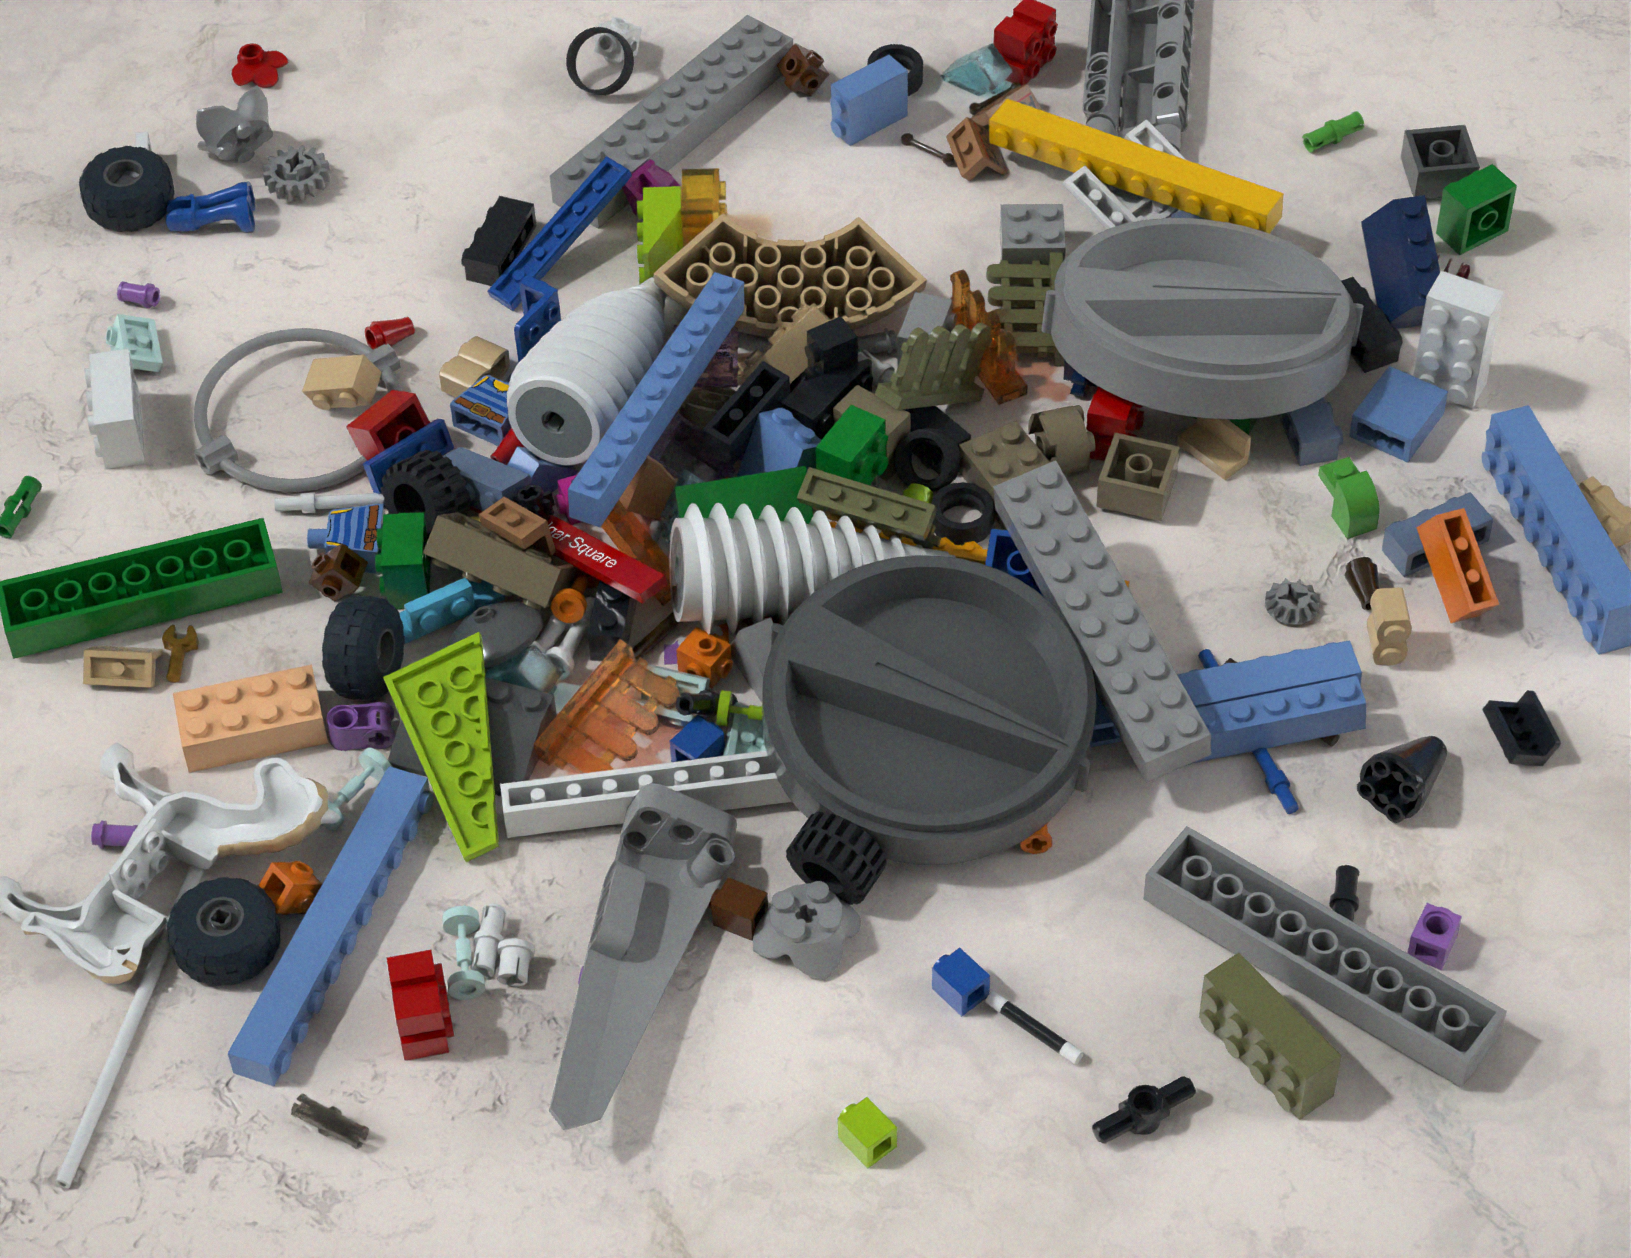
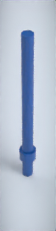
[1198,649,1299,814]

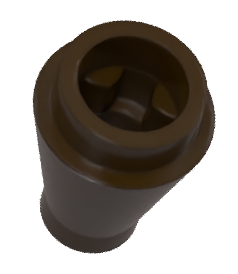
[1344,557,1379,610]

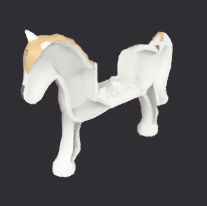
[0,743,340,984]

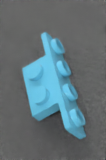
[400,578,505,644]

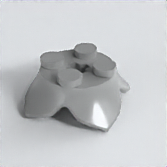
[196,85,273,163]
[753,881,861,981]

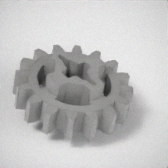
[263,145,330,201]

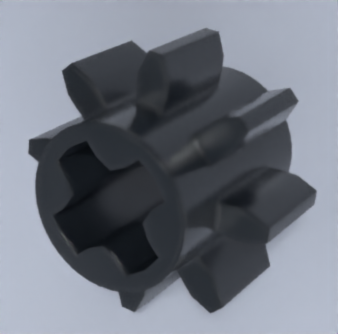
[513,485,555,522]

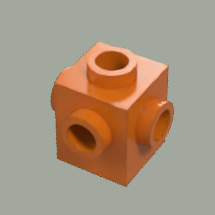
[676,627,733,688]
[258,861,322,915]

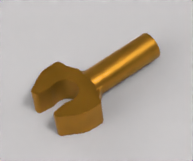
[162,625,199,683]

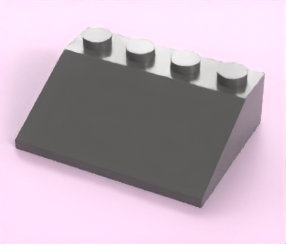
[388,677,557,797]

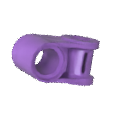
[326,702,395,751]

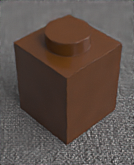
[709,877,768,941]

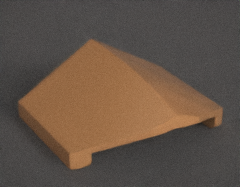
[619,456,681,521]

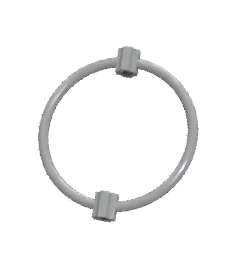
[194,328,401,492]

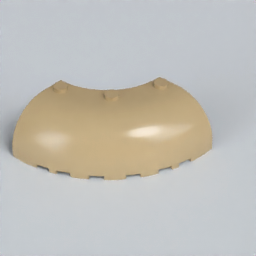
[654,213,927,338]

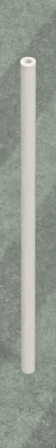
[55,865,204,1189]

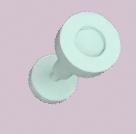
[321,748,392,831]
[442,906,485,1000]

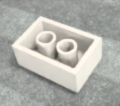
[84,349,145,469]

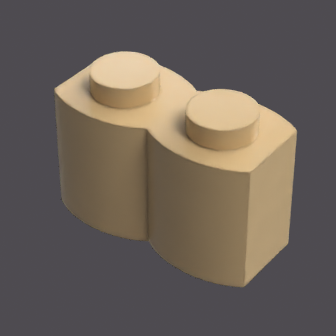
[439,336,510,398]
[1367,587,1412,665]

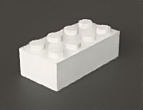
[1413,271,1504,409]

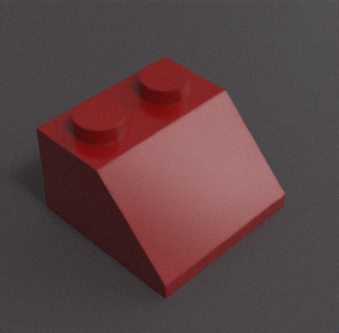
[346,390,430,461]

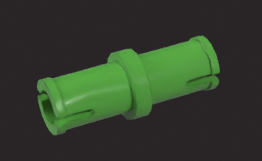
[1302,111,1364,153]

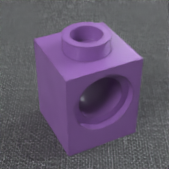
[1407,903,1462,970]

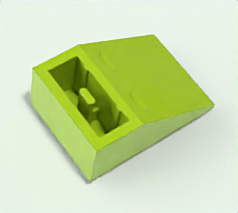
[637,186,684,284]

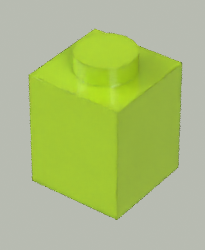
[837,1097,897,1169]

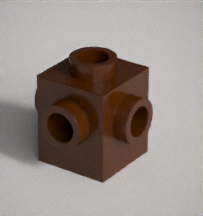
[777,43,830,96]
[309,543,368,602]

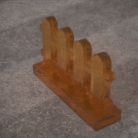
[950,269,1028,405]
[601,500,671,606]
[533,640,680,774]

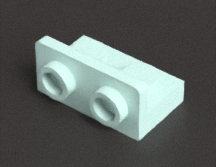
[106,314,163,372]

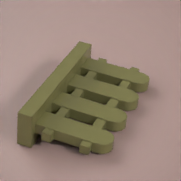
[986,252,1064,366]
[874,322,992,410]
[797,467,941,549]

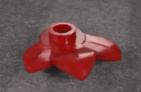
[231,43,289,88]

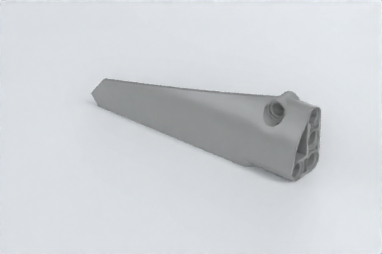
[549,783,737,1130]

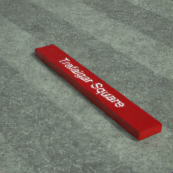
[470,506,668,604]

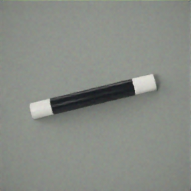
[985,991,1084,1065]

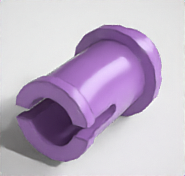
[117,281,160,308]
[91,820,138,849]

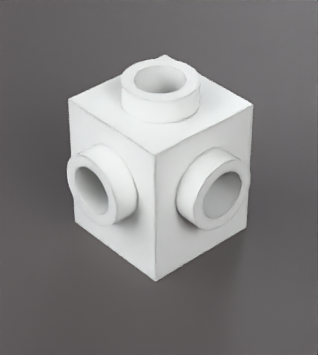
[594,17,642,63]

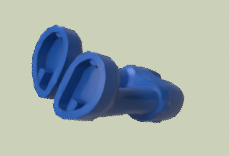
[166,181,256,233]

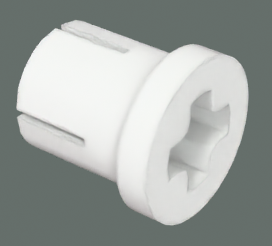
[497,938,535,987]

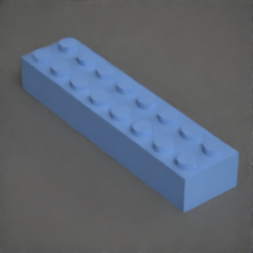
[1481,405,1631,655]

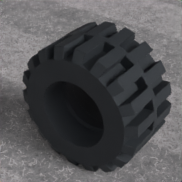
[381,450,470,539]
[786,811,887,905]

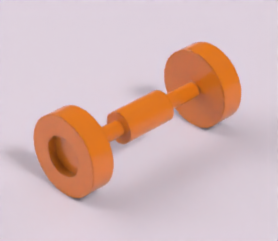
[551,568,599,623]

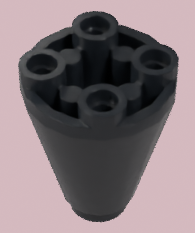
[1357,736,1447,823]

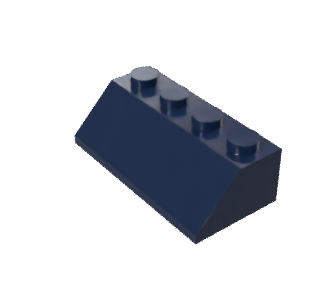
[1361,195,1440,329]

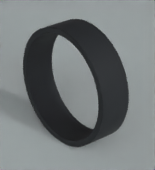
[566,27,634,95]

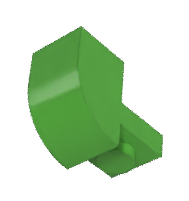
[1318,457,1380,539]

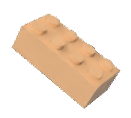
[173,664,328,773]

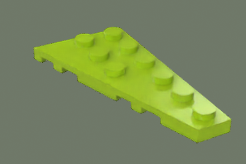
[383,632,499,862]

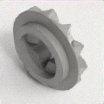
[1265,578,1320,625]

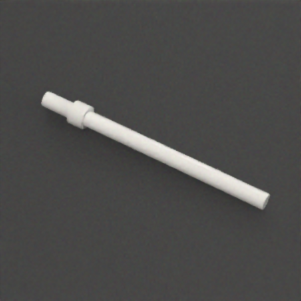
[274,493,384,513]

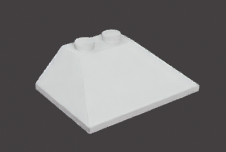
[1062,119,1186,229]

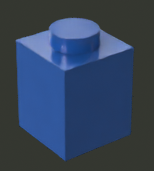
[669,715,725,762]
[932,947,990,1017]

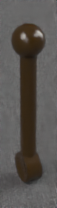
[969,82,1022,115]
[901,133,954,165]

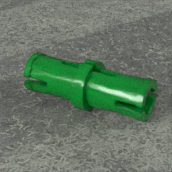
[0,476,42,538]

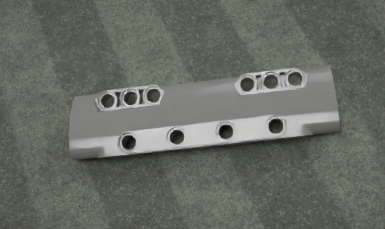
[1082,0,1194,153]

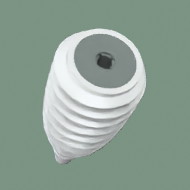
[507,277,667,465]
[669,503,956,635]

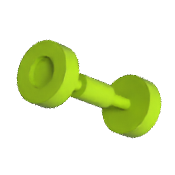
[716,690,762,726]

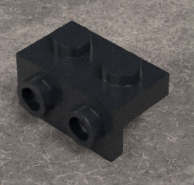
[1482,690,1561,766]

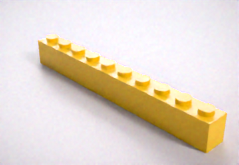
[989,99,1284,234]

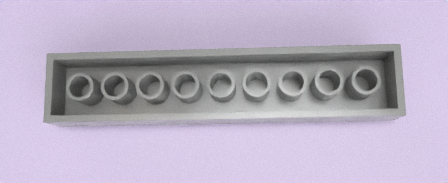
[550,15,793,229]
[993,460,1211,783]
[1143,826,1507,1088]

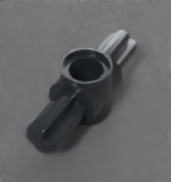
[1092,1076,1196,1144]

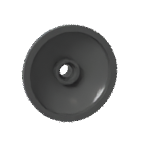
[446,602,543,669]

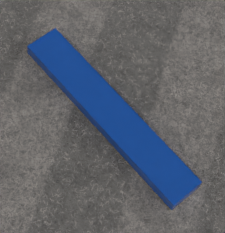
[487,156,632,311]

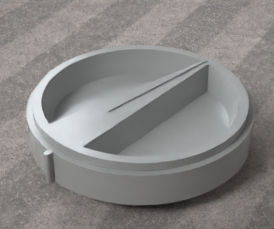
[1041,218,1364,419]

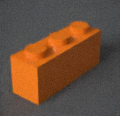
[1416,508,1500,624]

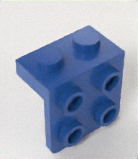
[514,275,561,362]

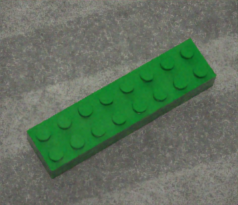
[0,518,283,659]

